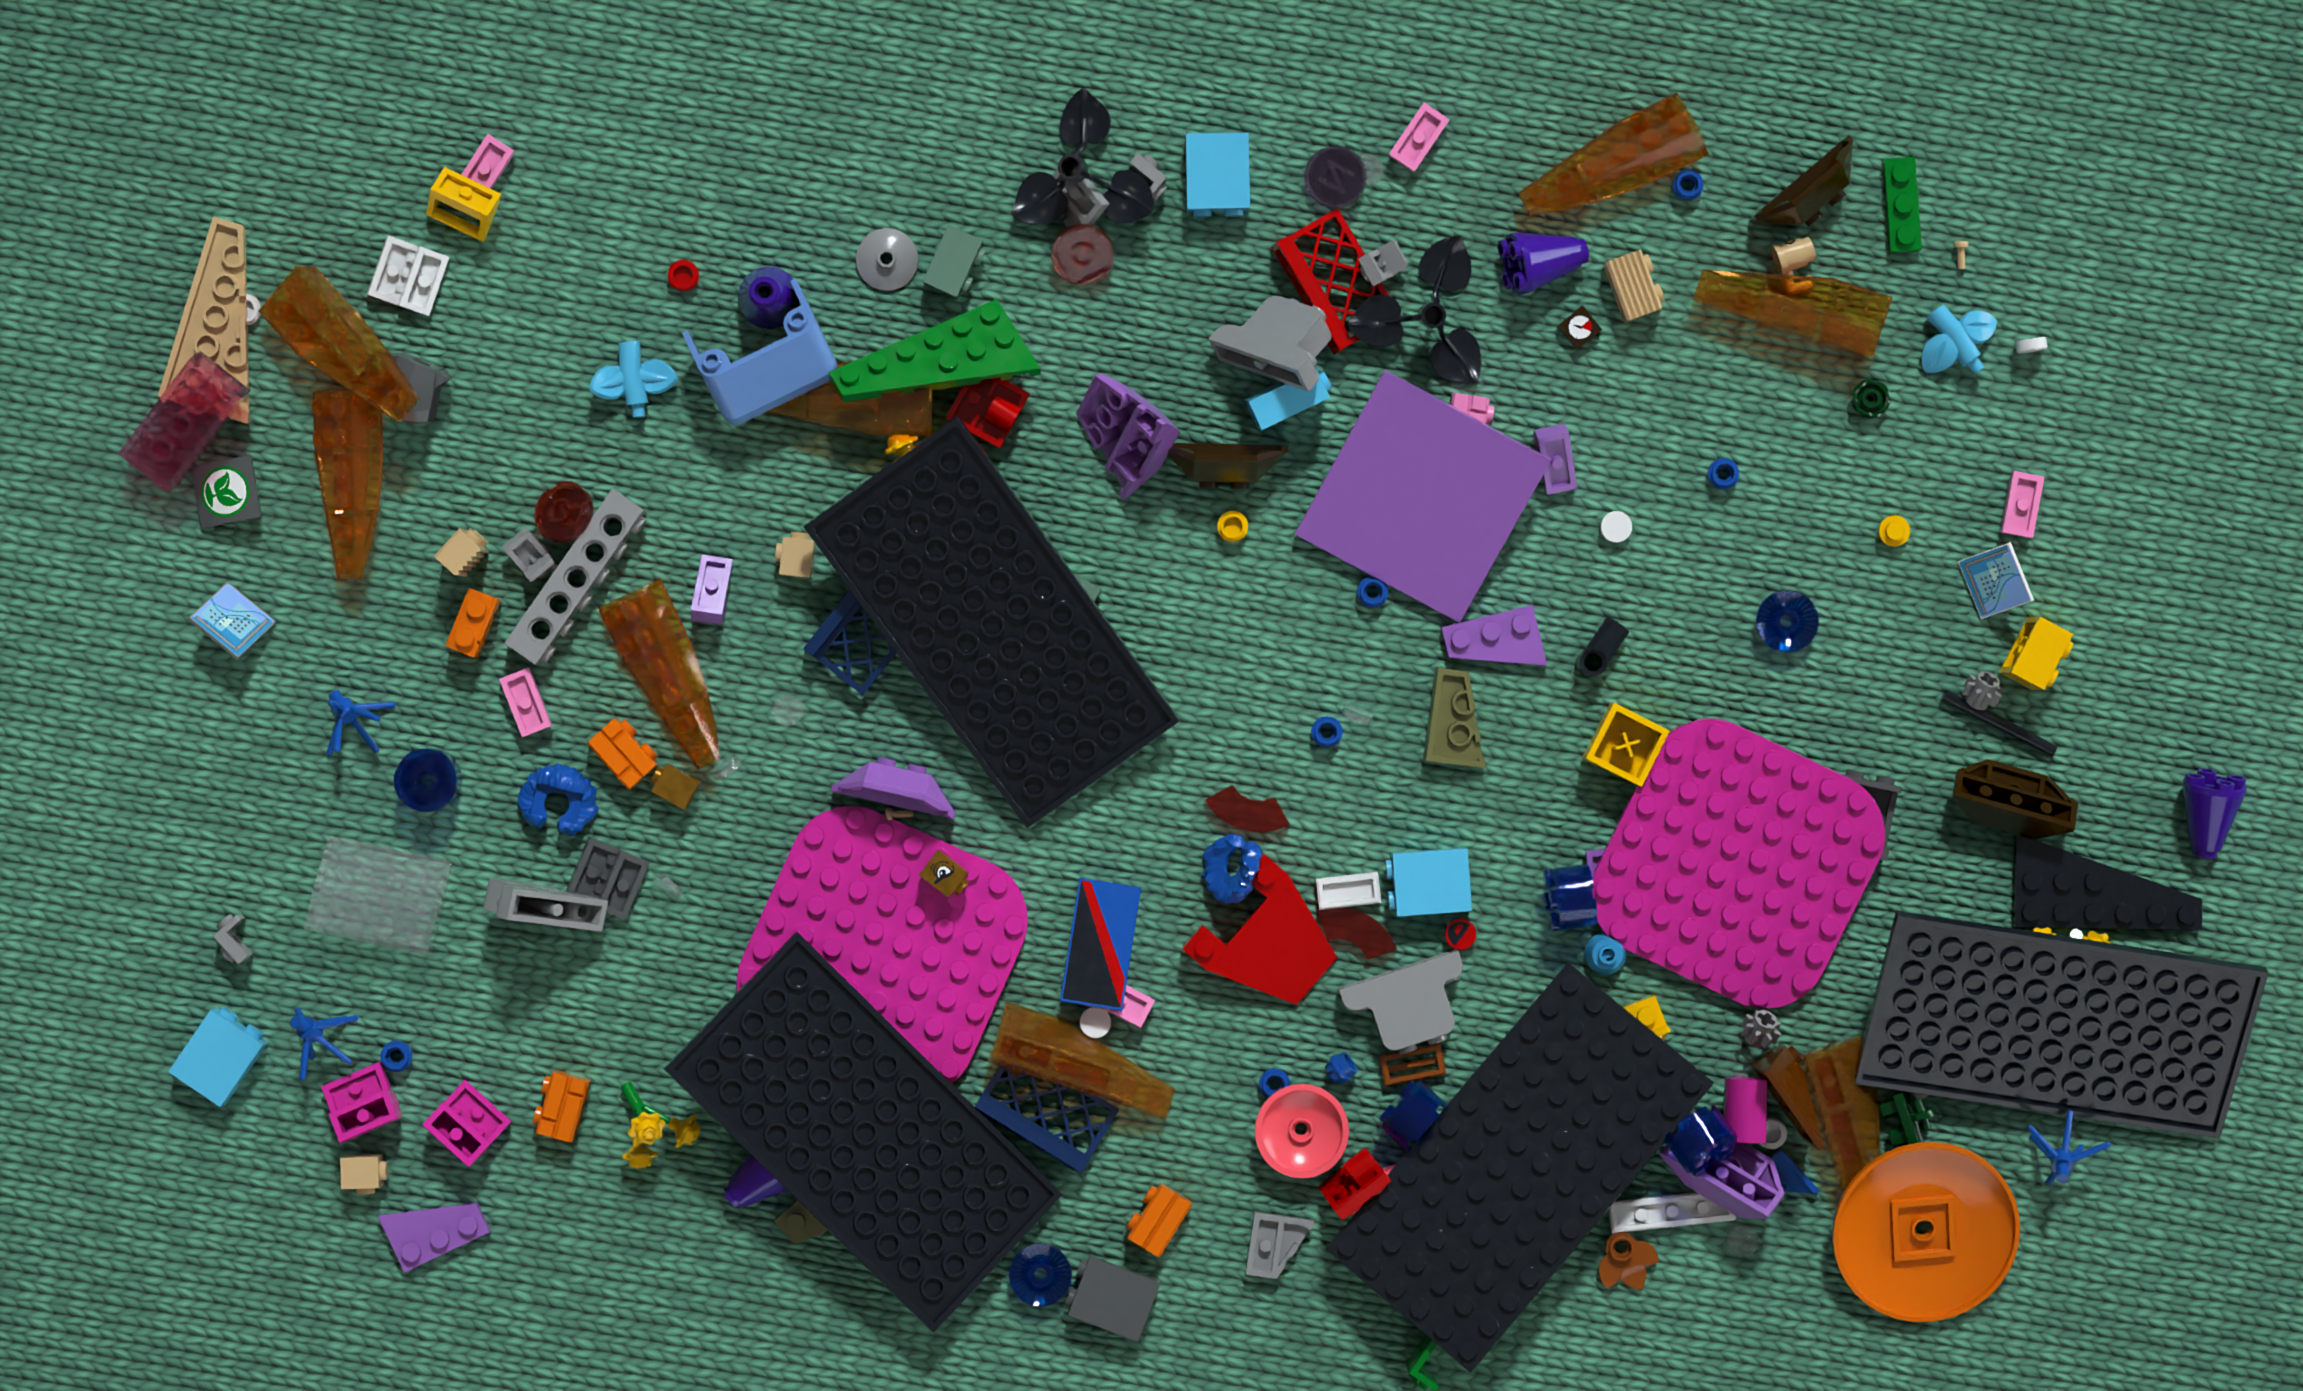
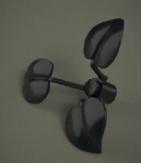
[1011,88,1155,224]
[1348,236,1482,384]

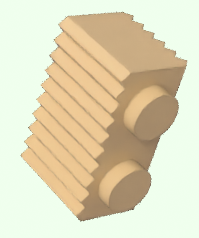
[1603,249,1665,323]
[434,528,489,577]

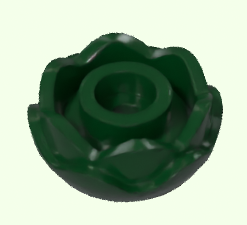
[1851,379,1890,418]

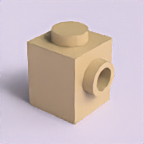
[775,532,816,578]
[340,1154,389,1194]

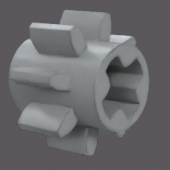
[1962,671,2003,710]
[1741,1009,1781,1049]

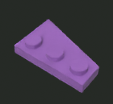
[1441,605,1547,666]
[378,1203,491,1272]

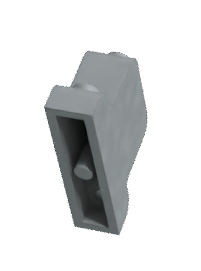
[1208,296,1332,392]
[483,878,608,932]
[1338,949,1463,1055]

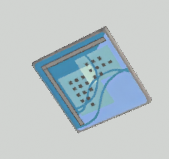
[188,582,276,660]

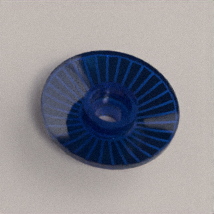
[1756,590,1819,652]
[1009,1244,1072,1307]

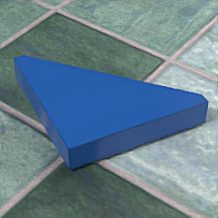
[1769,1147,1819,1194]

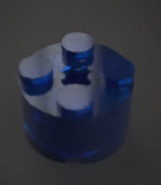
[394,748,462,812]
[1543,864,1597,932]
[1378,1080,1448,1152]
[1664,1105,1738,1178]

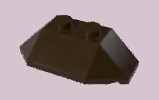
[1749,135,1853,228]
[1167,443,1288,489]
[1952,759,2078,839]

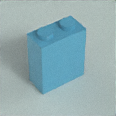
[1185,133,1250,218]
[1243,369,1332,430]
[1385,847,1472,917]
[168,1007,269,1107]

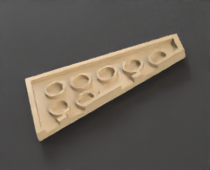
[158,216,250,425]

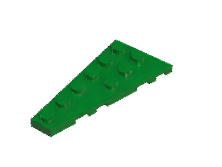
[829,299,1041,402]

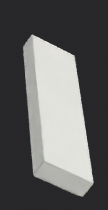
[1608,1192,1736,1234]

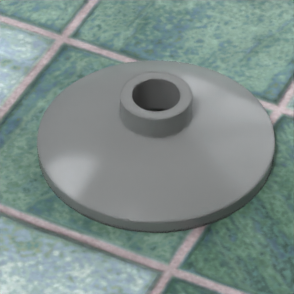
[856,228,918,291]

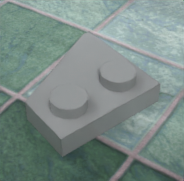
[1052,169,1109,229]
[1245,1211,1314,1279]

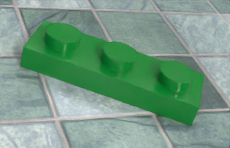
[1882,156,1922,253]

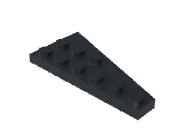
[2013,834,2202,930]

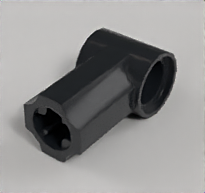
[1576,616,1630,677]

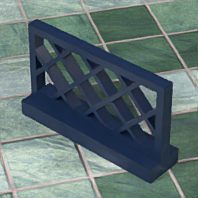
[803,590,897,696]
[974,1043,1119,1174]

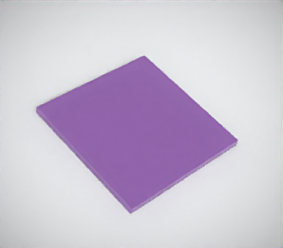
[1295,370,1551,623]

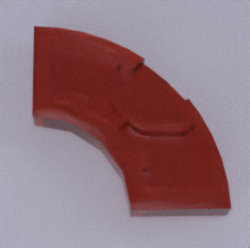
[1205,785,1290,832]
[1317,907,1397,960]

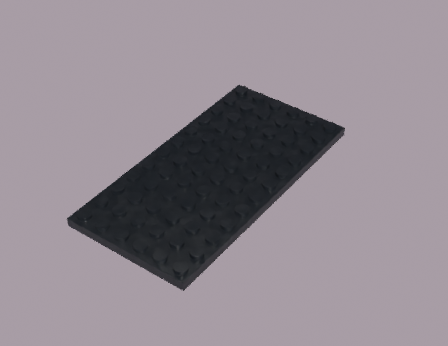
[804,415,1180,828]
[1853,911,2269,1138]
[663,932,1063,1332]
[1325,962,1714,1373]

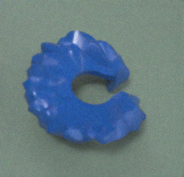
[517,763,599,836]
[1201,834,1263,904]

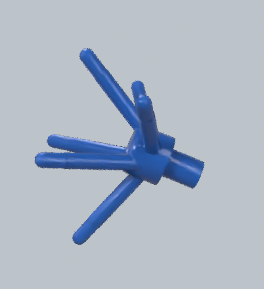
[327,690,396,756]
[290,1007,358,1081]
[2027,1110,2111,1185]

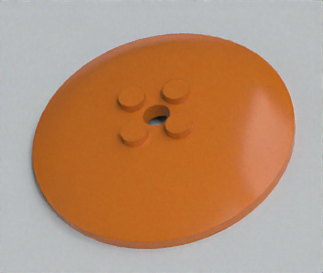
[1832,1142,2020,1322]

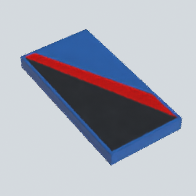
[1060,878,1141,1012]

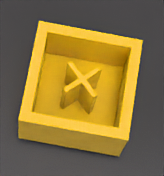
[1998,617,2073,690]
[1582,702,1670,787]

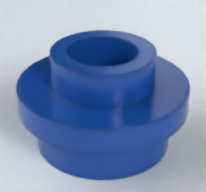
[1672,169,1704,201]
[1708,458,1739,489]
[1357,576,1388,608]
[1311,716,1343,748]
[380,1040,413,1072]
[1259,1068,1290,1098]

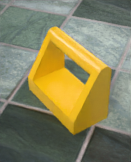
[426,167,501,242]

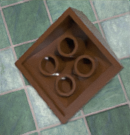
[1750,1043,1824,1150]

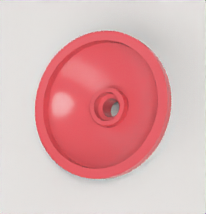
[1255,1084,1349,1178]

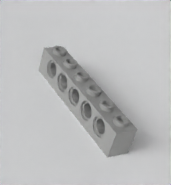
[505,488,646,665]

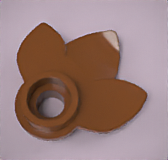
[1598,1232,1659,1290]

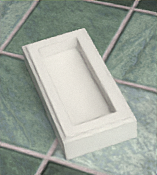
[1315,872,1381,910]

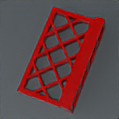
[1271,208,1401,355]

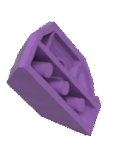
[831,757,956,819]
[1660,1128,1784,1219]

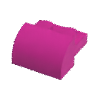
[321,1062,401,1143]
[1723,1075,1767,1144]
[422,1080,511,1168]

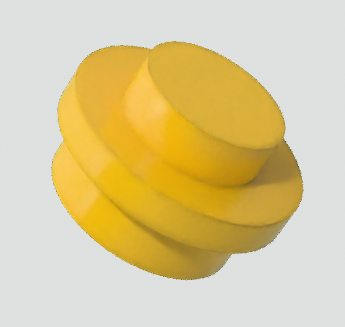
[1217,511,1248,542]
[1878,515,1910,547]

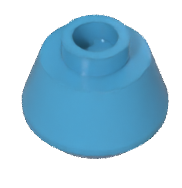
[1584,932,1627,975]

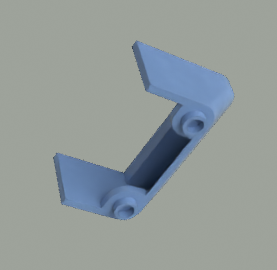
[682,278,838,425]

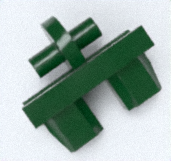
[1880,1090,1936,1147]

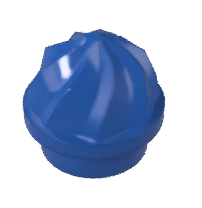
[1325,1052,1358,1084]

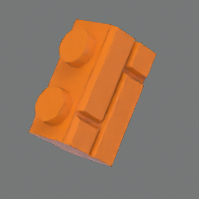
[445,588,502,658]
[587,718,659,790]
[532,1070,591,1143]
[1125,1182,1193,1257]

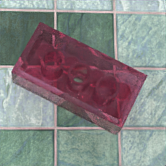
[118,351,251,493]

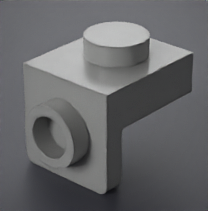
[1129,153,1167,202]
[1358,240,1409,286]
[502,527,554,582]
[213,914,254,964]

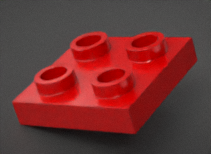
[945,377,1030,449]
[1318,1147,1391,1221]

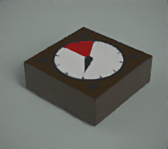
[1558,305,1602,350]

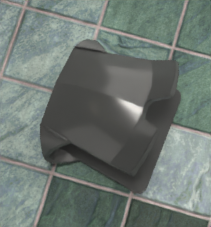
[371,352,452,424]

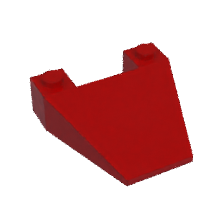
[1182,853,1337,1005]

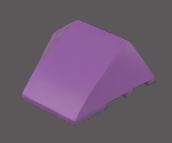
[1076,374,1180,500]

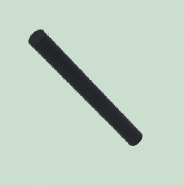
[1941,689,2058,757]

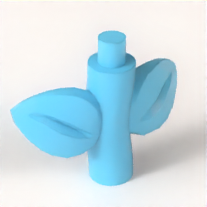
[1922,304,1997,375]
[589,341,678,418]

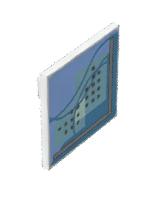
[1958,542,2034,619]

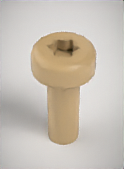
[1954,241,1968,269]
[885,807,913,820]

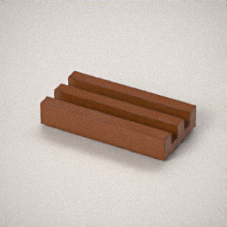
[1379,1043,1446,1086]

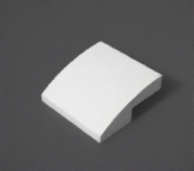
[366,235,449,316]

